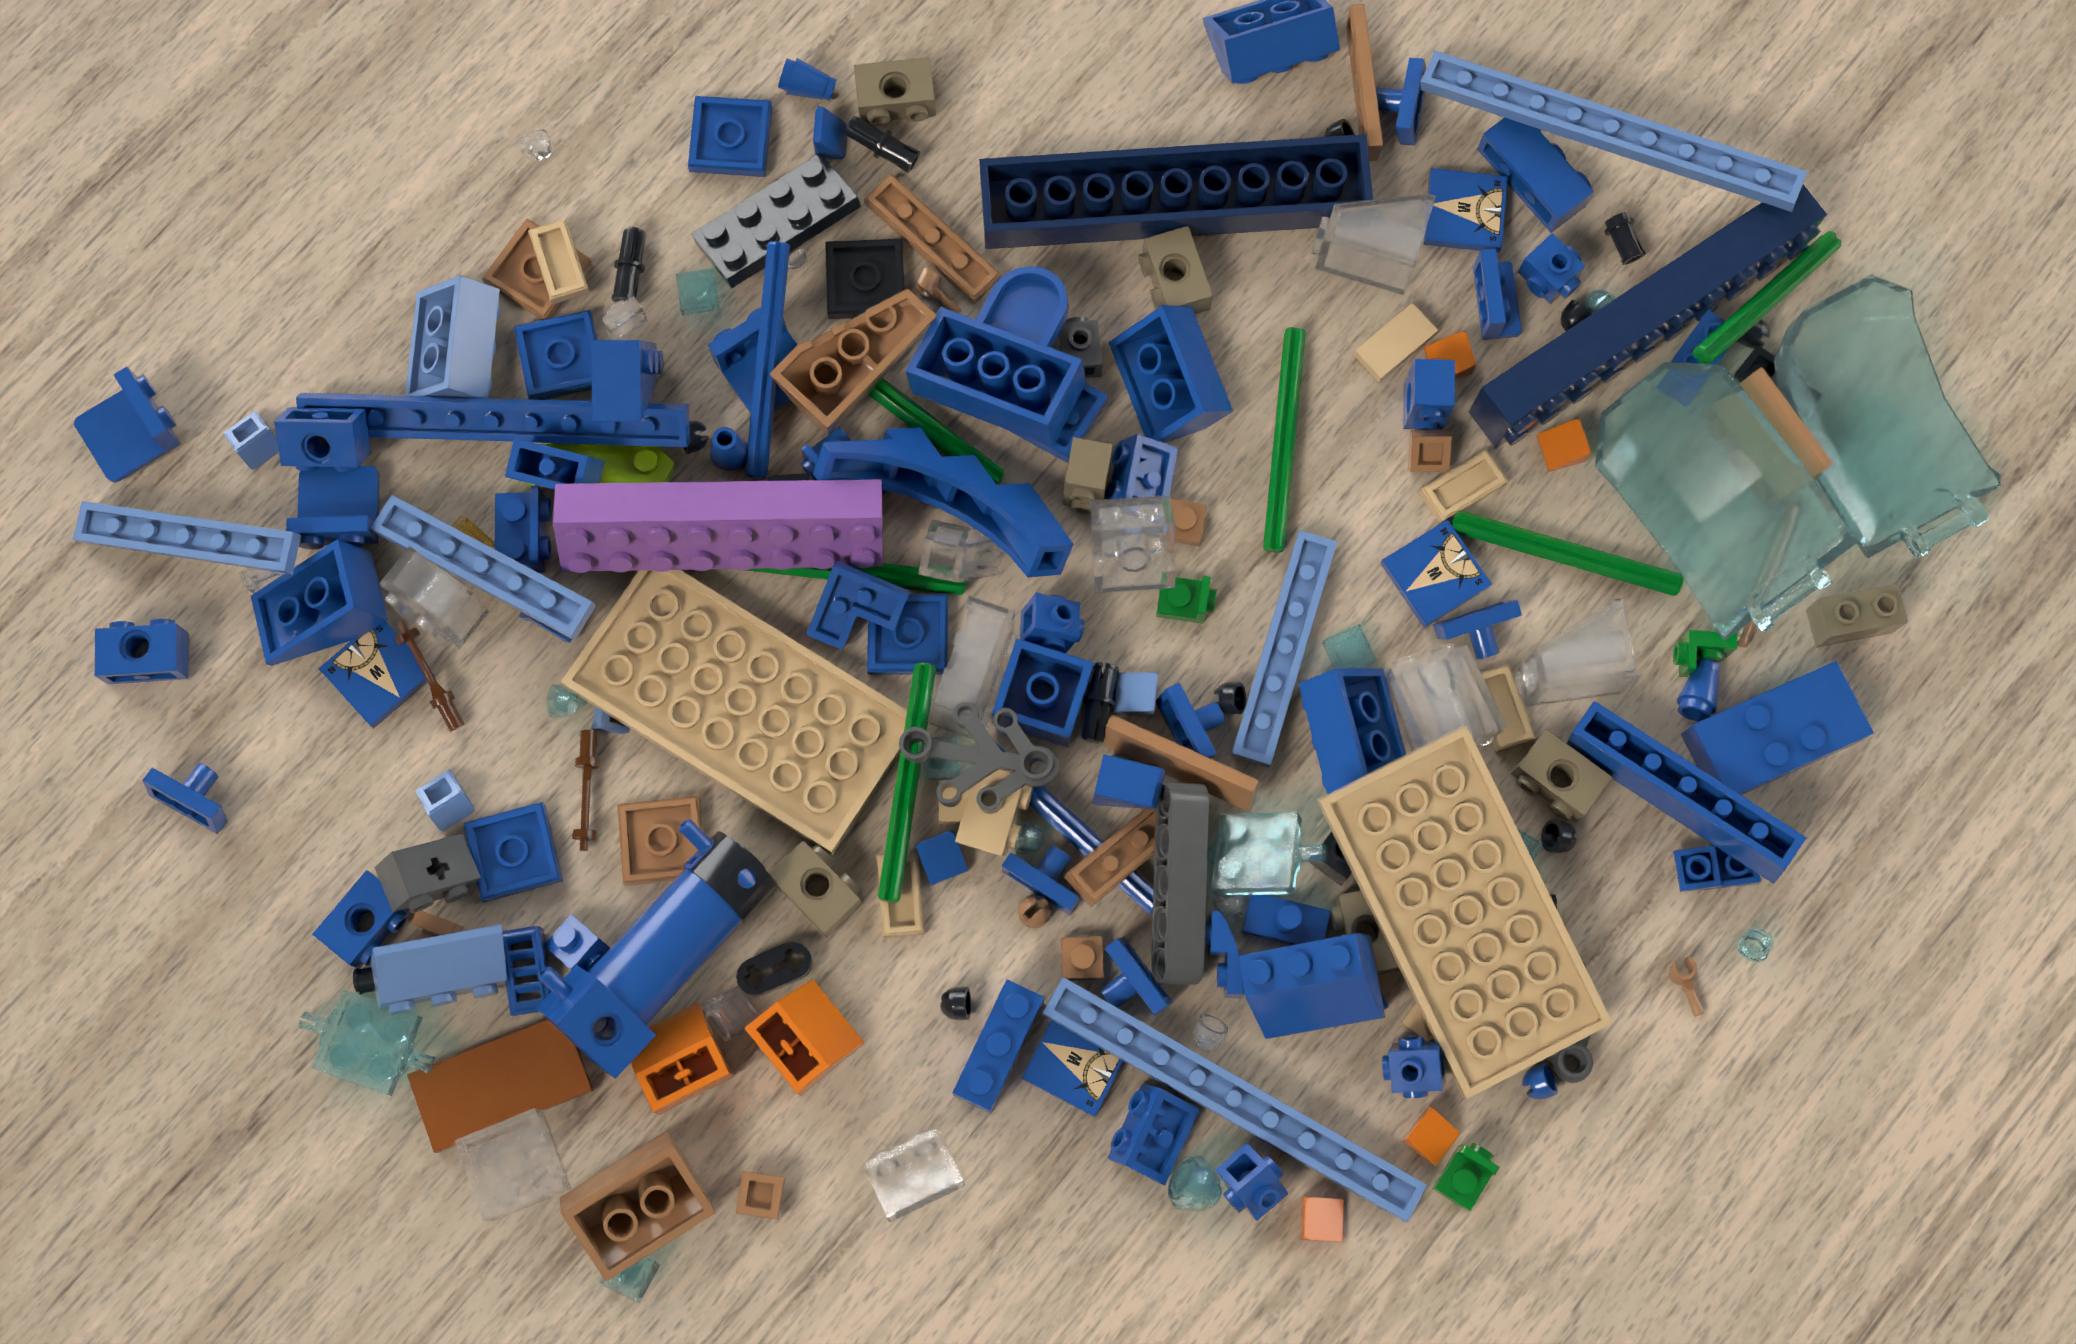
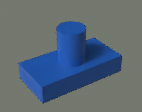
[1376,57,1427,146]
[1433,600,1522,660]
[1155,683,1224,759]
[142,763,227,834]
[1002,845,1079,916]
[1241,891,1331,945]
[1101,937,1174,1015]

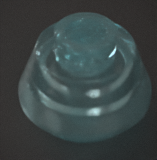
[1168,1156,1222,1212]

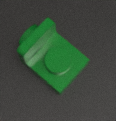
[1156,575,1217,624]
[1673,630,1737,677]
[1432,1143,1500,1212]

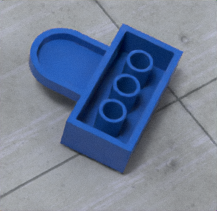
[905,266,1086,447]

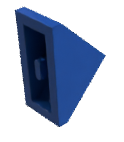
[1092,754,1165,809]

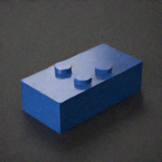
[1681,661,1874,795]

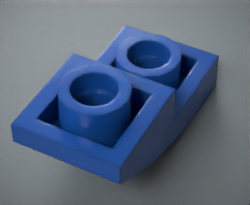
[1673,845,1761,892]
[1205,911,1243,998]

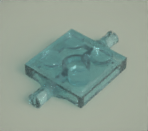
[1207,812,1327,895]
[299,989,435,1096]

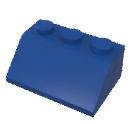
[1203,0,1340,84]
[1108,305,1233,443]
[1299,668,1406,794]
[1238,933,1385,1039]

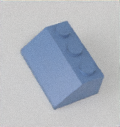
[405,275,500,398]
[371,924,507,1015]

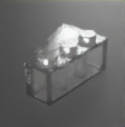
[928,595,1020,739]

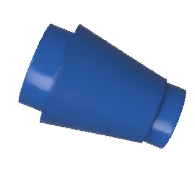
[778,58,837,101]
[710,427,748,471]
[1677,659,1720,722]

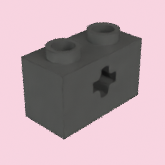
[374,834,481,913]

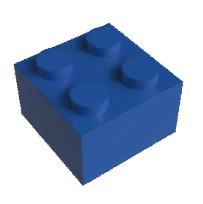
[991,638,1094,747]

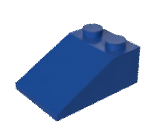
[251,539,388,666]

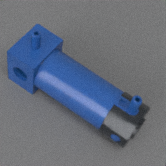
[536,819,778,1079]

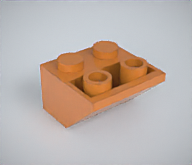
[744,979,865,1096]
[631,1002,734,1115]

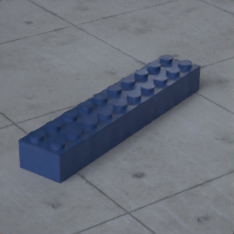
[979,134,1374,249]
[1469,184,1827,449]

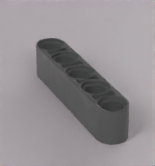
[1151,782,1209,985]

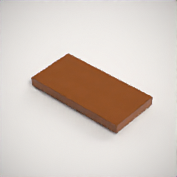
[407,1019,594,1153]

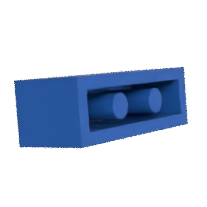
[1477,118,1594,233]
[952,979,1044,1114]

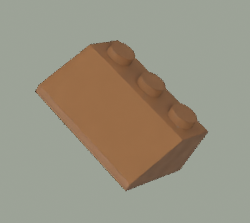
[1703,367,1833,511]
[560,1130,716,1282]

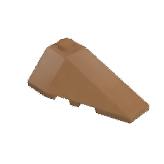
[769,289,937,436]

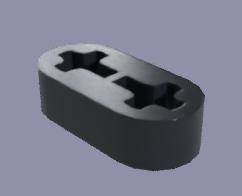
[736,942,813,997]

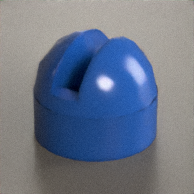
[1522,1063,1558,1100]

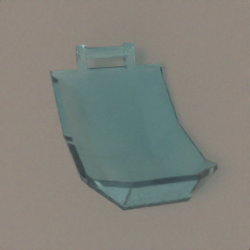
[1774,274,2001,558]
[1595,362,1858,641]

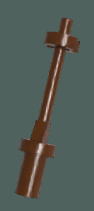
[395,620,465,732]
[572,730,600,851]

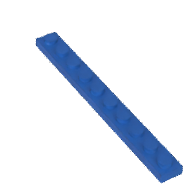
[296,393,690,447]

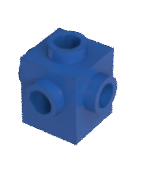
[1518,233,1585,304]
[1020,592,1084,654]
[1382,1036,1446,1098]
[1215,1143,1288,1221]

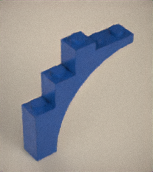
[813,427,1074,578]

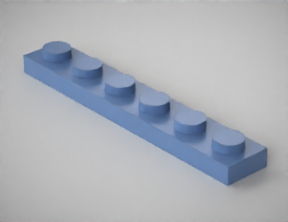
[371,495,596,640]
[73,501,301,575]
[1231,530,1337,768]

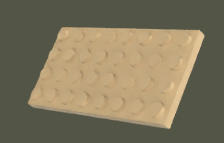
[561,570,907,855]
[1317,726,1613,1099]

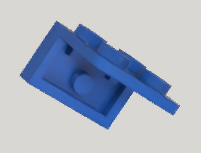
[708,308,797,414]
[74,366,181,483]
[286,466,380,549]

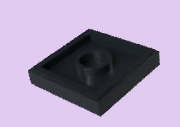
[825,239,905,319]

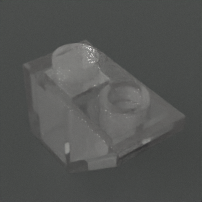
[919,519,1006,583]

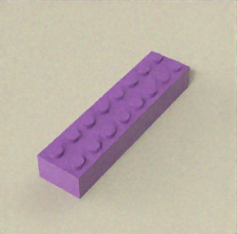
[553,479,883,573]

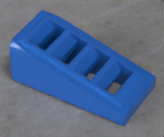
[502,926,551,1016]

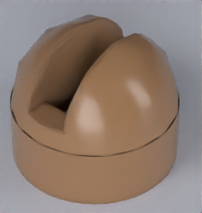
[1018,894,1051,928]

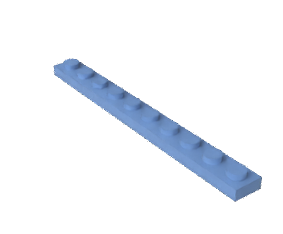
[1420,51,1807,212]
[1042,977,1427,1222]

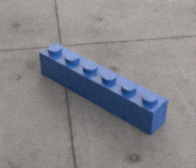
[1566,701,1807,884]

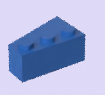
[591,340,664,422]

